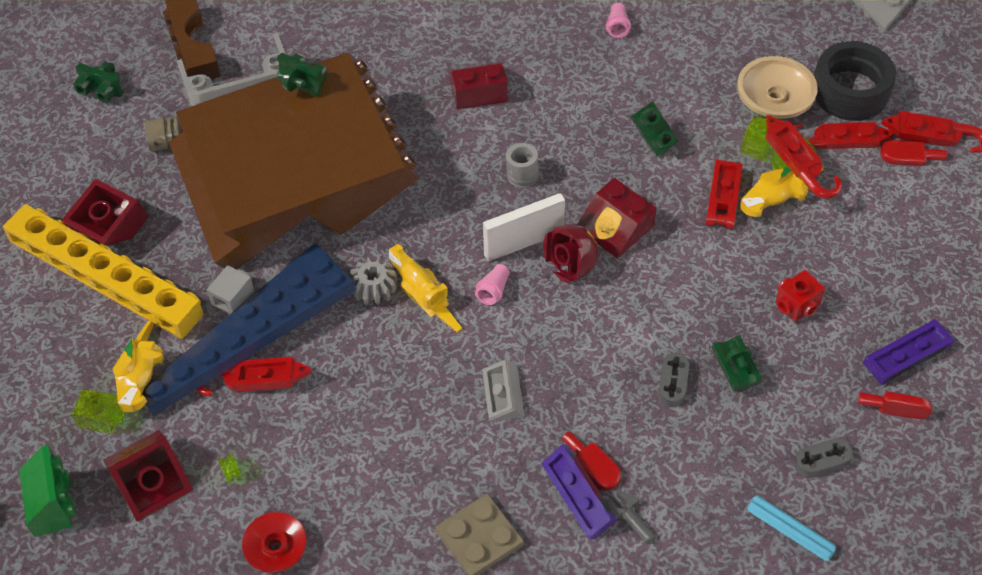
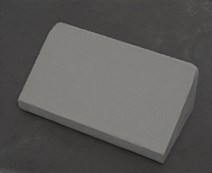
[482,359,525,421]

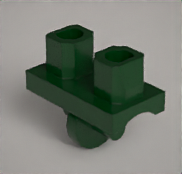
[276,53,327,97]
[73,61,124,103]
[629,101,679,157]
[712,335,762,392]

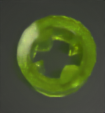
[217,452,242,484]

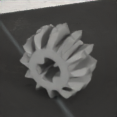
[350,257,398,306]

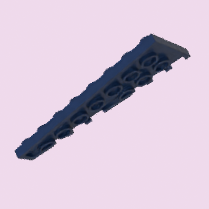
[142,243,357,416]

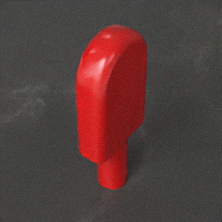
[880,140,947,166]
[857,391,933,419]
[562,431,621,491]

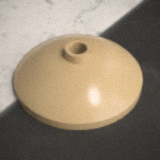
[737,56,818,119]

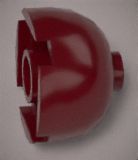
[543,224,598,283]

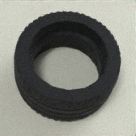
[814,41,896,121]

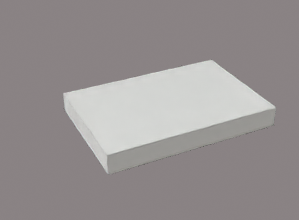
[483,193,565,262]

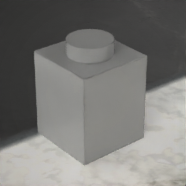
[207,265,255,314]

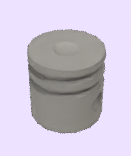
[505,143,539,188]

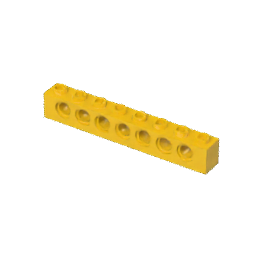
[2,204,204,339]

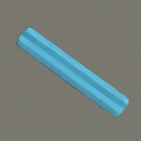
[748,495,836,561]

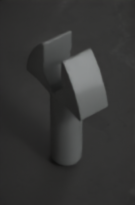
[607,491,655,544]

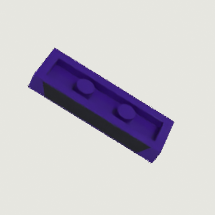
[863,319,955,385]
[541,444,617,539]

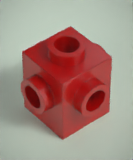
[775,269,825,322]

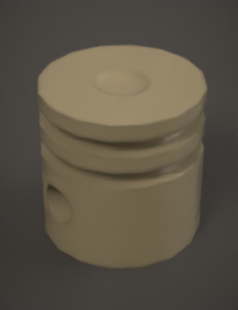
[145,116,182,151]

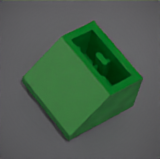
[19,445,76,537]

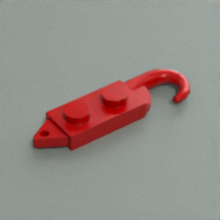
[881,111,982,153]
[765,115,842,199]
[793,122,895,149]
[196,356,312,396]

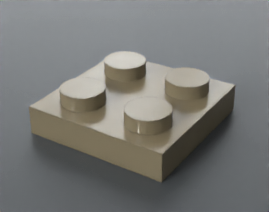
[435,494,524,575]

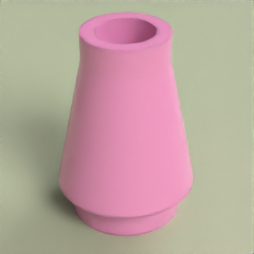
[606,3,631,38]
[475,264,510,305]

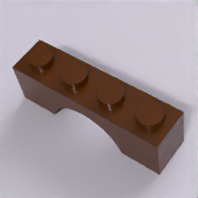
[162,0,221,80]

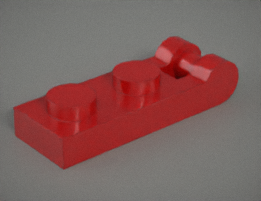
[705,159,743,230]

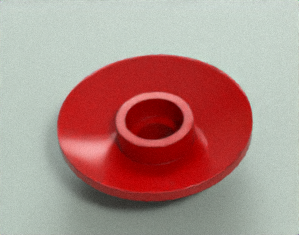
[242,512,307,573]

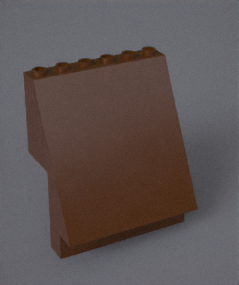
[169,52,419,270]

